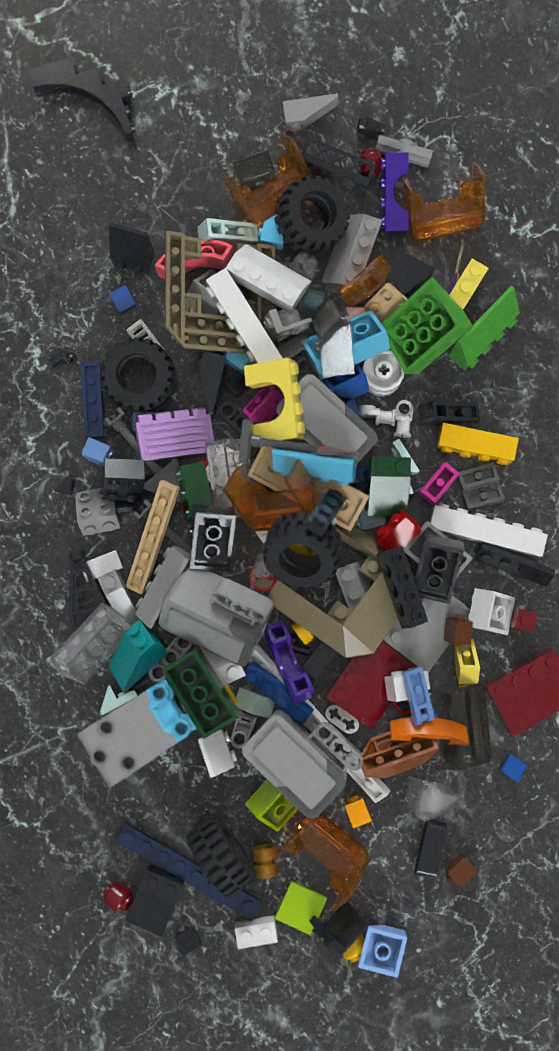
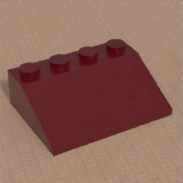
[325,641,416,730]
[483,648,559,737]

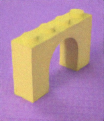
[450,258,489,309]
[244,358,305,447]

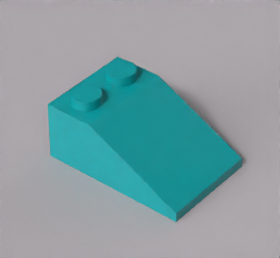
[109,619,168,692]

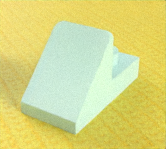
[390,439,420,475]
[99,685,137,717]

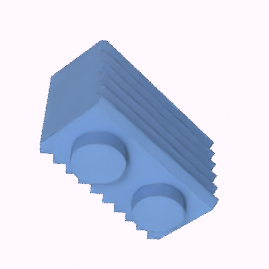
[82,437,117,467]

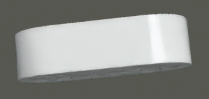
[325,704,359,734]

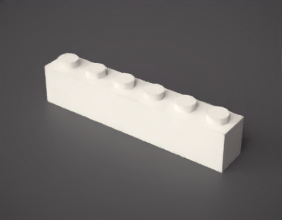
[205,268,283,364]
[429,503,548,558]

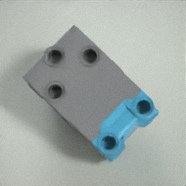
[77,679,197,788]

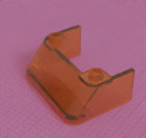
[221,133,312,227]
[403,162,485,241]
[223,459,315,531]
[273,813,370,911]

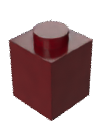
[510,608,538,632]

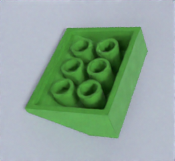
[382,278,473,374]
[449,285,520,371]

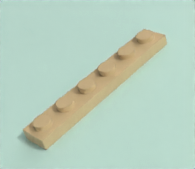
[126,480,180,595]

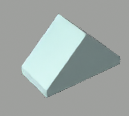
[235,687,275,718]

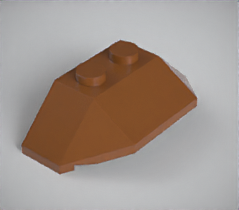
[358,731,439,778]

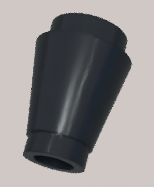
[357,116,385,135]

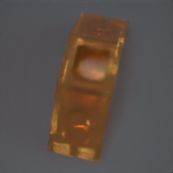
[337,254,392,308]

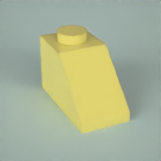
[454,639,480,684]

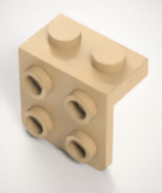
[364,283,408,324]

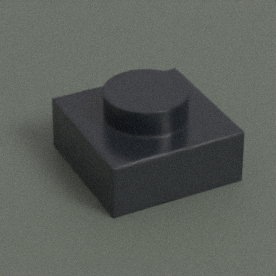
[115,501,135,513]

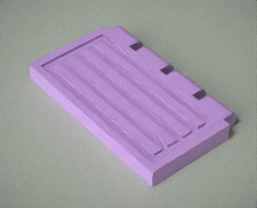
[134,407,216,461]

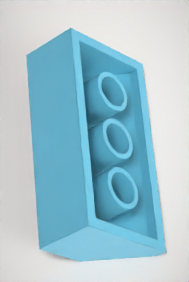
[301,310,390,380]
[272,448,358,485]

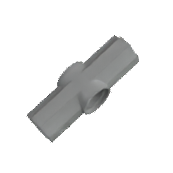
[376,135,433,168]

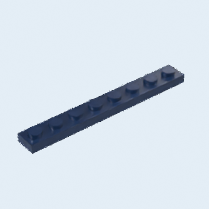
[116,823,262,921]

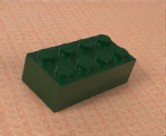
[175,461,213,540]
[161,646,241,739]

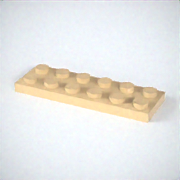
[247,446,369,531]

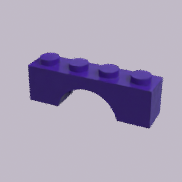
[380,152,409,234]
[264,620,314,705]

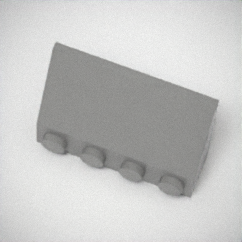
[382,595,470,673]

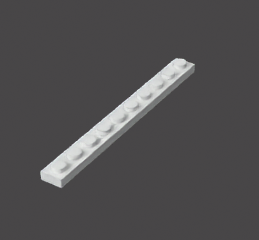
[248,645,390,803]

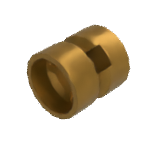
[251,844,279,879]

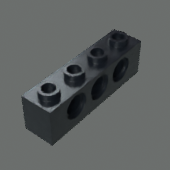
[376,546,428,629]

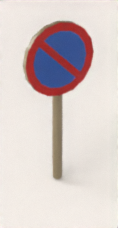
[447,245,464,295]

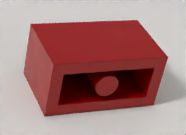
[375,509,422,550]

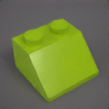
[245,779,298,832]

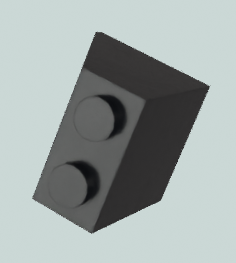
[383,251,435,299]

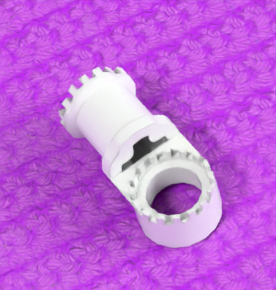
[394,400,413,438]
[358,405,396,426]

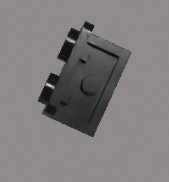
[309,902,368,956]

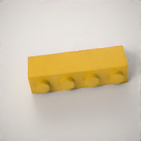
[436,423,519,465]

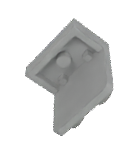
[262,309,312,341]
[75,488,121,536]

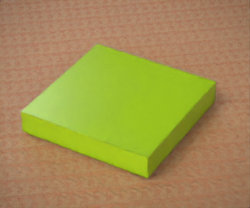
[275,880,327,935]

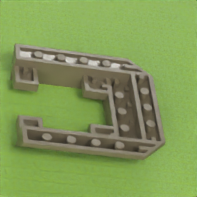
[165,231,276,354]
[267,523,414,658]

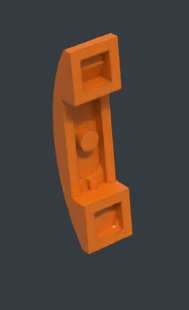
[389,717,469,745]

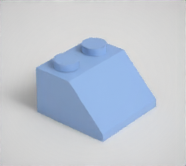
[358,925,407,978]

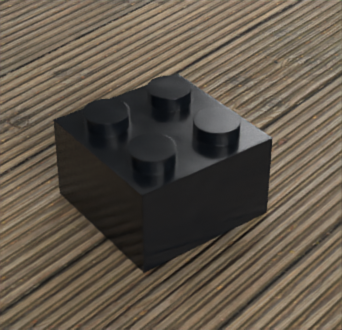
[102,458,145,502]

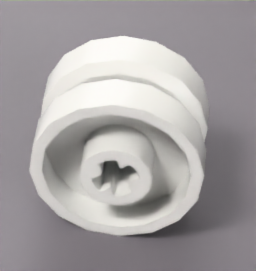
[362,350,404,397]

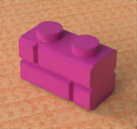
[242,385,285,424]
[418,462,460,506]

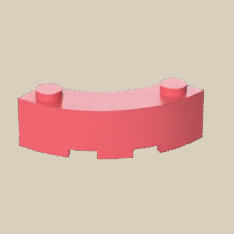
[155,239,234,280]

